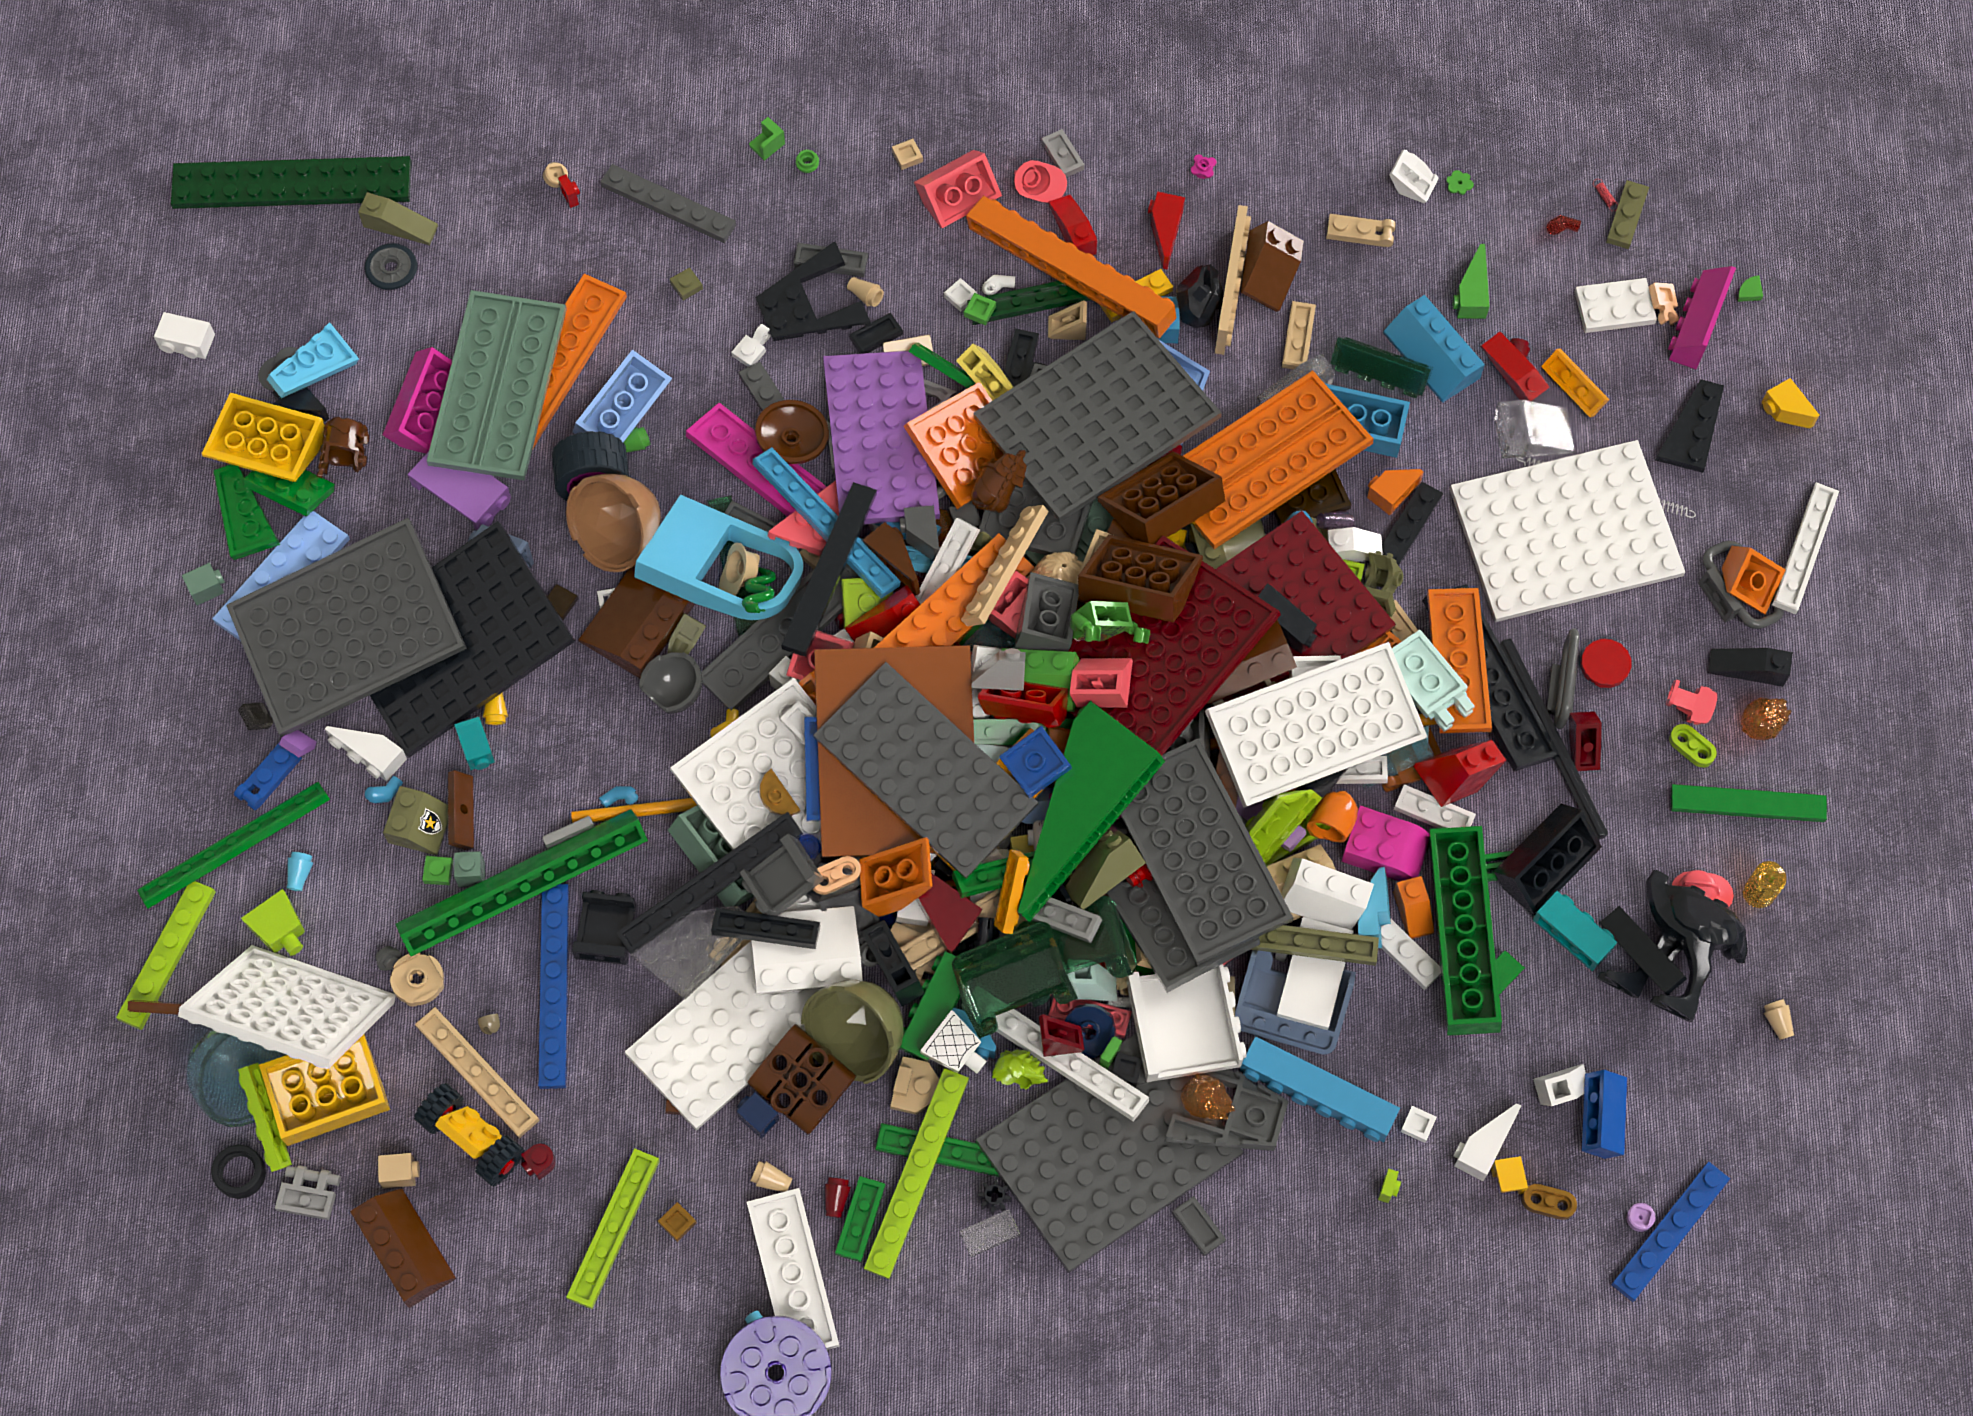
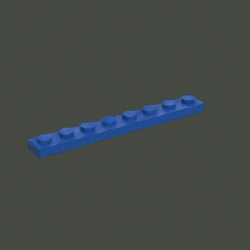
[538,884,569,1089]

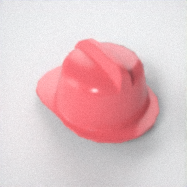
[1014,160,1067,203]
[1672,870,1734,907]

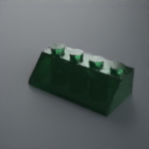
[1330,335,1434,399]

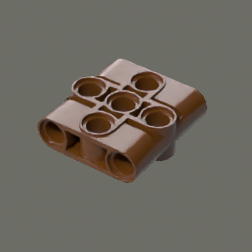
[747,1024,857,1135]

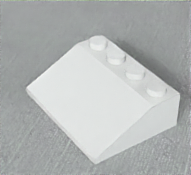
[751,906,863,995]

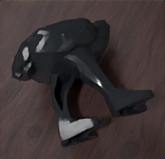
[1597,870,1748,1022]

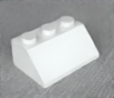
[1281,858,1374,930]

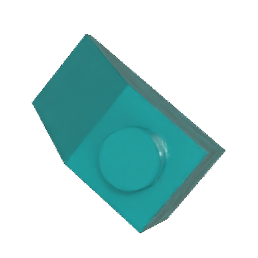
[454,717,495,770]

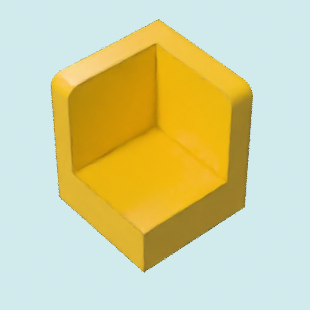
[1491,1156,1528,1194]

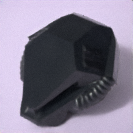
[1176,264,1224,328]

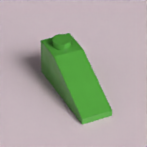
[1452,244,1490,319]

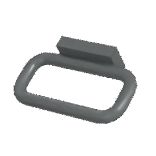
[1698,540,1784,629]
[1546,628,1579,729]

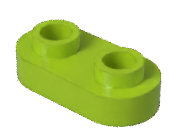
[1669,724,1717,768]

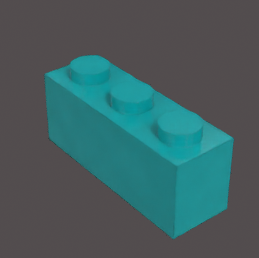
[1533,891,1617,972]

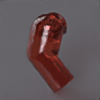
[1546,215,1581,235]

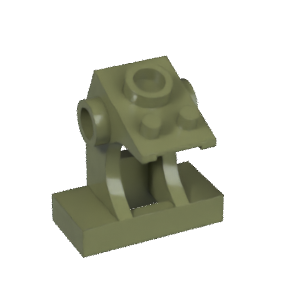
[1364,551,1403,617]

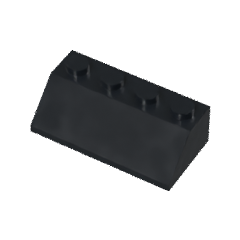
[1494,803,1602,915]

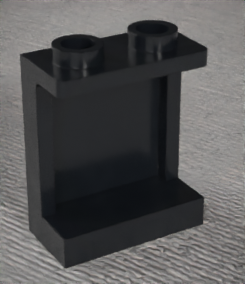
[572,890,636,965]

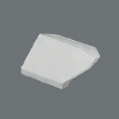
[1389,150,1439,203]

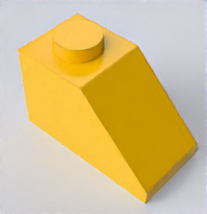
[1761,378,1819,429]

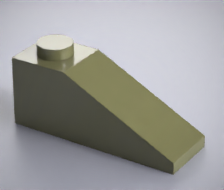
[358,193,438,246]

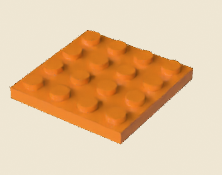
[903,382,1004,510]

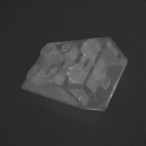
[1494,400,1575,459]

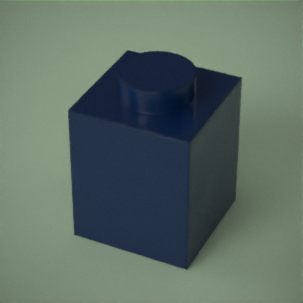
[736,1092,780,1139]

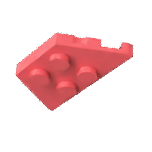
[768,480,839,556]

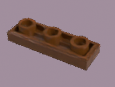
[448,770,474,851]

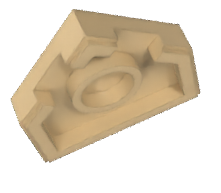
[890,1056,940,1115]

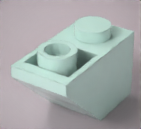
[1063,960,1117,1001]

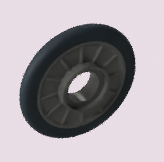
[365,243,417,290]

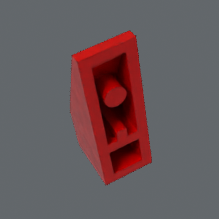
[1148,191,1185,270]
[1048,194,1097,255]
[1480,331,1549,404]
[845,585,921,642]

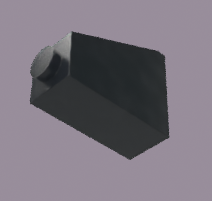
[1258,583,1318,654]

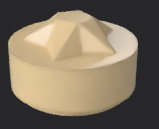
[543,162,568,188]

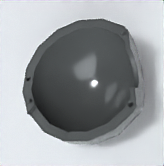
[639,652,703,714]

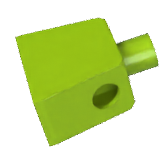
[241,889,305,956]

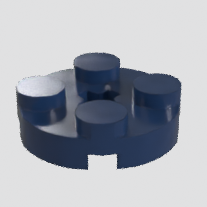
[1065,1004,1116,1058]

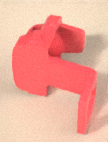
[1666,680,1717,725]

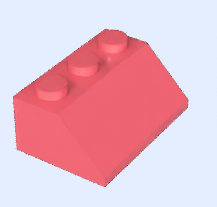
[914,150,1002,228]

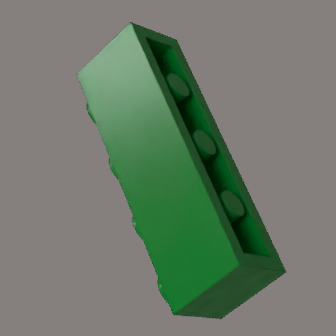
[900,951,974,1062]

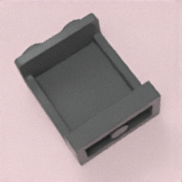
[740,834,824,916]

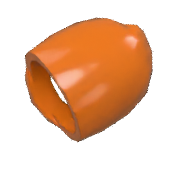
[1307,791,1358,843]

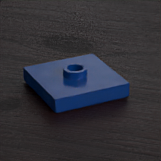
[999,726,1072,798]

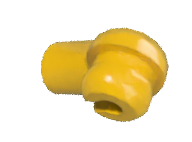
[710,709,739,737]

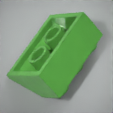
[1001,648,1080,712]

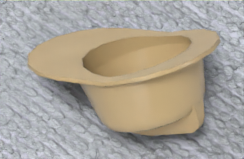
[719,543,760,596]

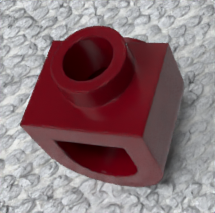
[521,1144,556,1180]

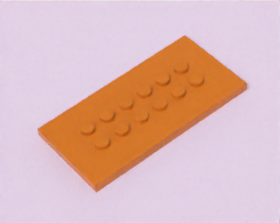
[1183,370,1374,549]

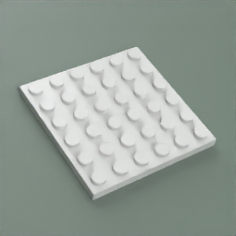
[178,945,396,1069]

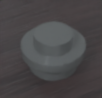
[375,946,402,971]

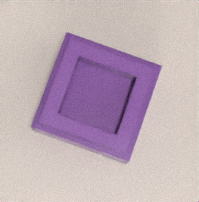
[279,730,317,757]

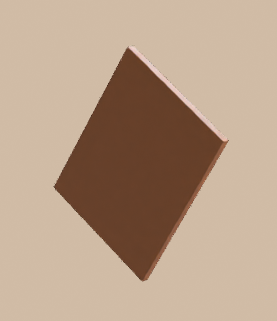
[814,646,974,858]

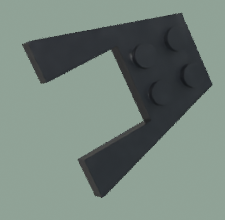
[755,242,871,341]

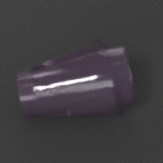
[1316,511,1354,530]

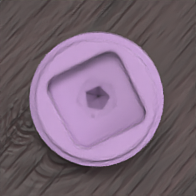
[1626,1203,1655,1232]

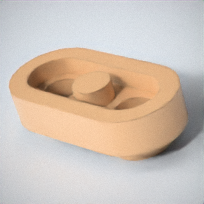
[813,856,861,895]

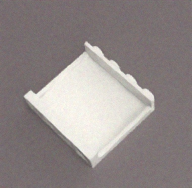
[1126,964,1246,1082]

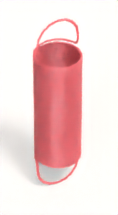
[1593,179,1618,211]

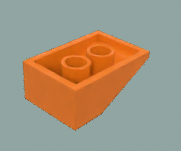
[859,837,932,917]

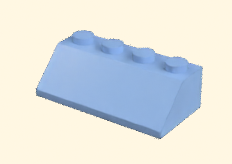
[573,350,672,442]

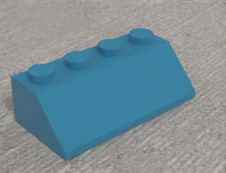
[1383,295,1485,403]

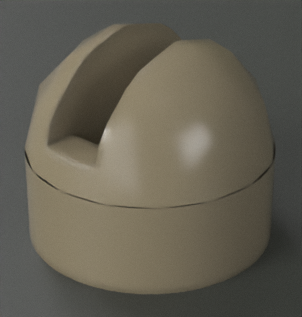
[477,1014,500,1035]

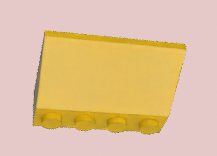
[202,393,325,482]
[259,1034,390,1146]

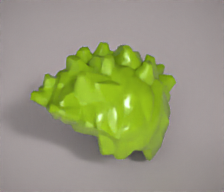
[992,1049,1048,1090]

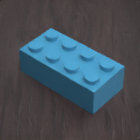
[1325,384,1410,458]

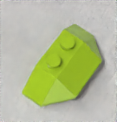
[1245,789,1322,864]

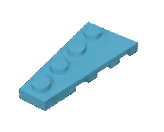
[267,323,359,398]

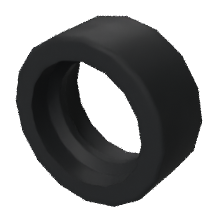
[211,1144,266,1199]

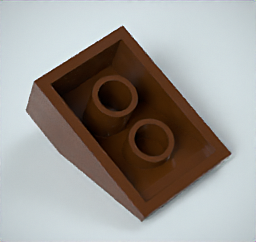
[1241,221,1304,312]

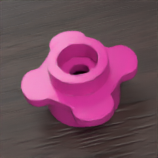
[1191,154,1217,179]

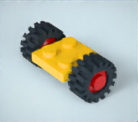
[414,1083,525,1186]

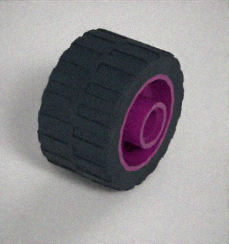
[552,431,629,501]

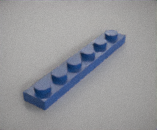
[1611,1161,1730,1302]

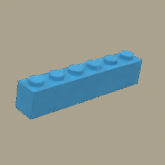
[1240,1036,1400,1143]

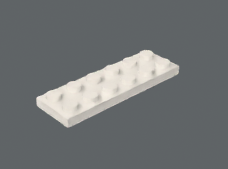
[747,1188,839,1350]

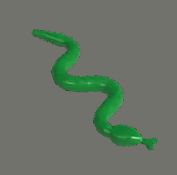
[741,567,776,613]

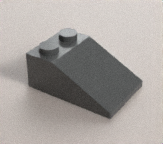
[1014,572,1079,652]

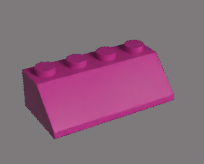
[1668,266,1736,369]
[383,347,452,454]

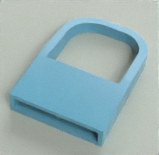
[634,495,803,620]

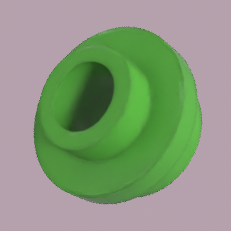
[796,150,819,173]

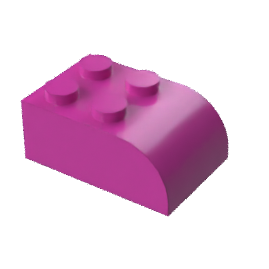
[1341,806,1429,881]

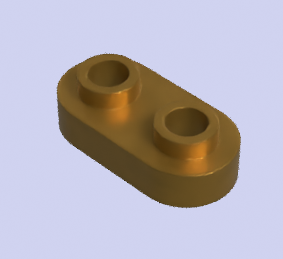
[1522,1184,1577,1220]

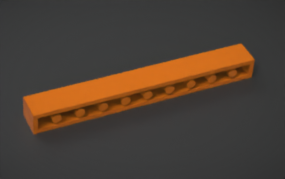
[966,195,1177,338]

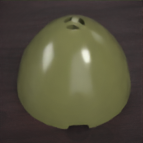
[801,980,903,1084]

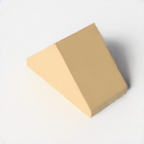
[1048,300,1087,340]

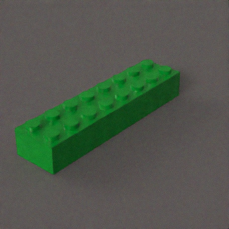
[1429,826,1502,1036]

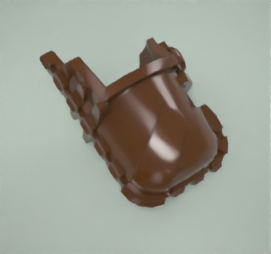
[317,417,369,478]
[971,450,1027,513]

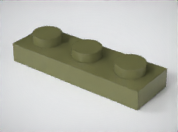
[1606,180,1649,249]

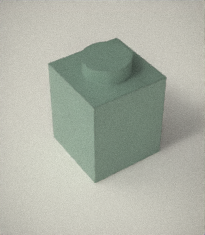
[182,563,225,606]
[454,851,485,887]

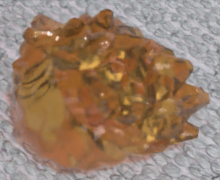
[1741,697,1792,741]
[1180,1073,1235,1120]

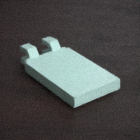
[1392,630,1475,732]

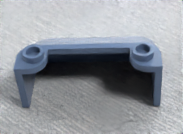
[1235,950,1356,1055]

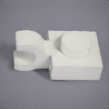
[731,324,771,367]

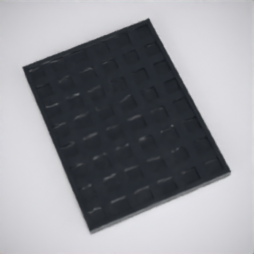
[370,521,575,758]

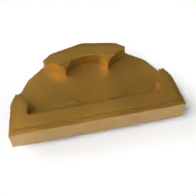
[760,768,801,816]

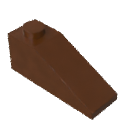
[863,522,921,595]

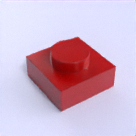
[558,174,580,208]

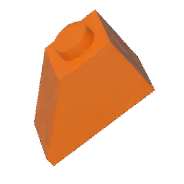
[1367,469,1424,515]
[1393,876,1434,939]

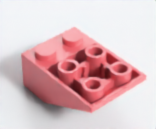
[988,571,1028,639]

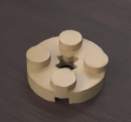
[390,953,444,1007]

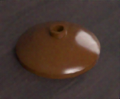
[755,400,829,464]

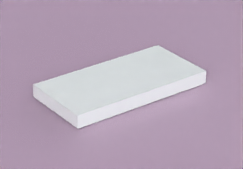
[1276,917,1353,1030]

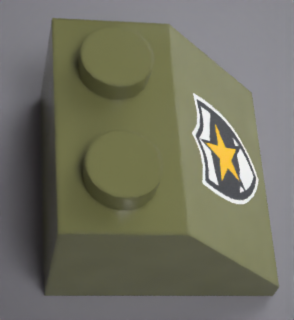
[383,786,448,856]

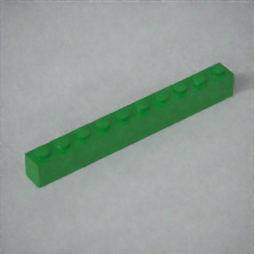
[395,809,648,957]

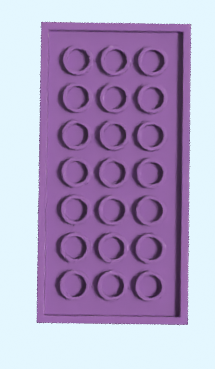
[823,351,940,524]

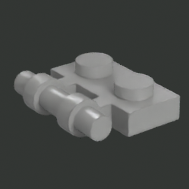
[275,1165,341,1220]

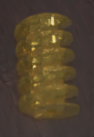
[1743,861,1787,908]

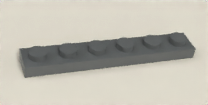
[601,164,736,244]

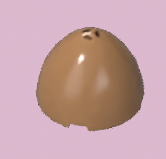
[566,474,661,573]

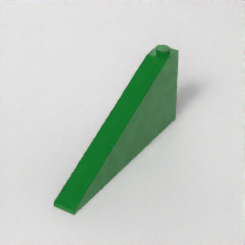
[1018,701,1165,922]

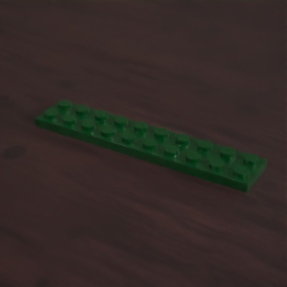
[171,156,411,209]

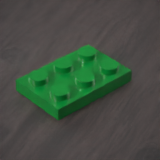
[243,470,335,517]

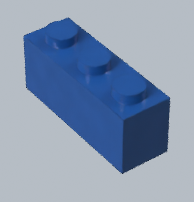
[1582,1070,1627,1159]

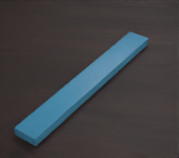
[752,448,901,599]

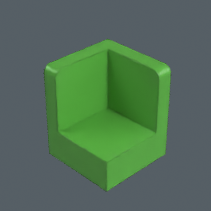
[749,117,785,161]

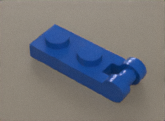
[234,742,302,810]

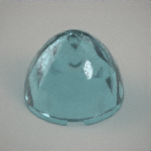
[186,1029,287,1127]

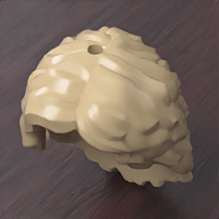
[1027,552,1083,583]

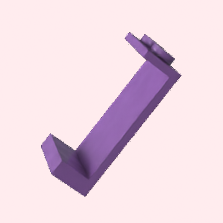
[408,451,511,530]

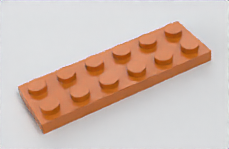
[1427,588,1492,733]

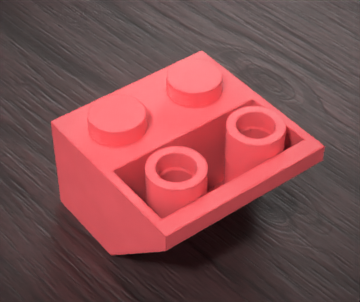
[1070,658,1133,708]

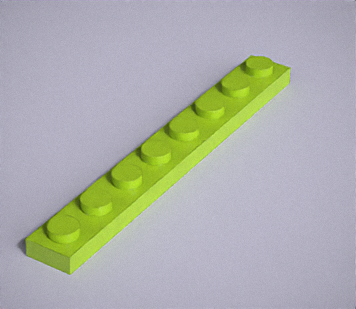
[864,1068,969,1279]

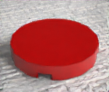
[1580,639,1632,688]

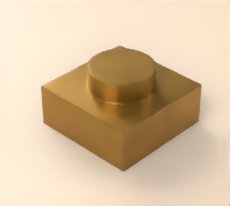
[658,1202,697,1242]

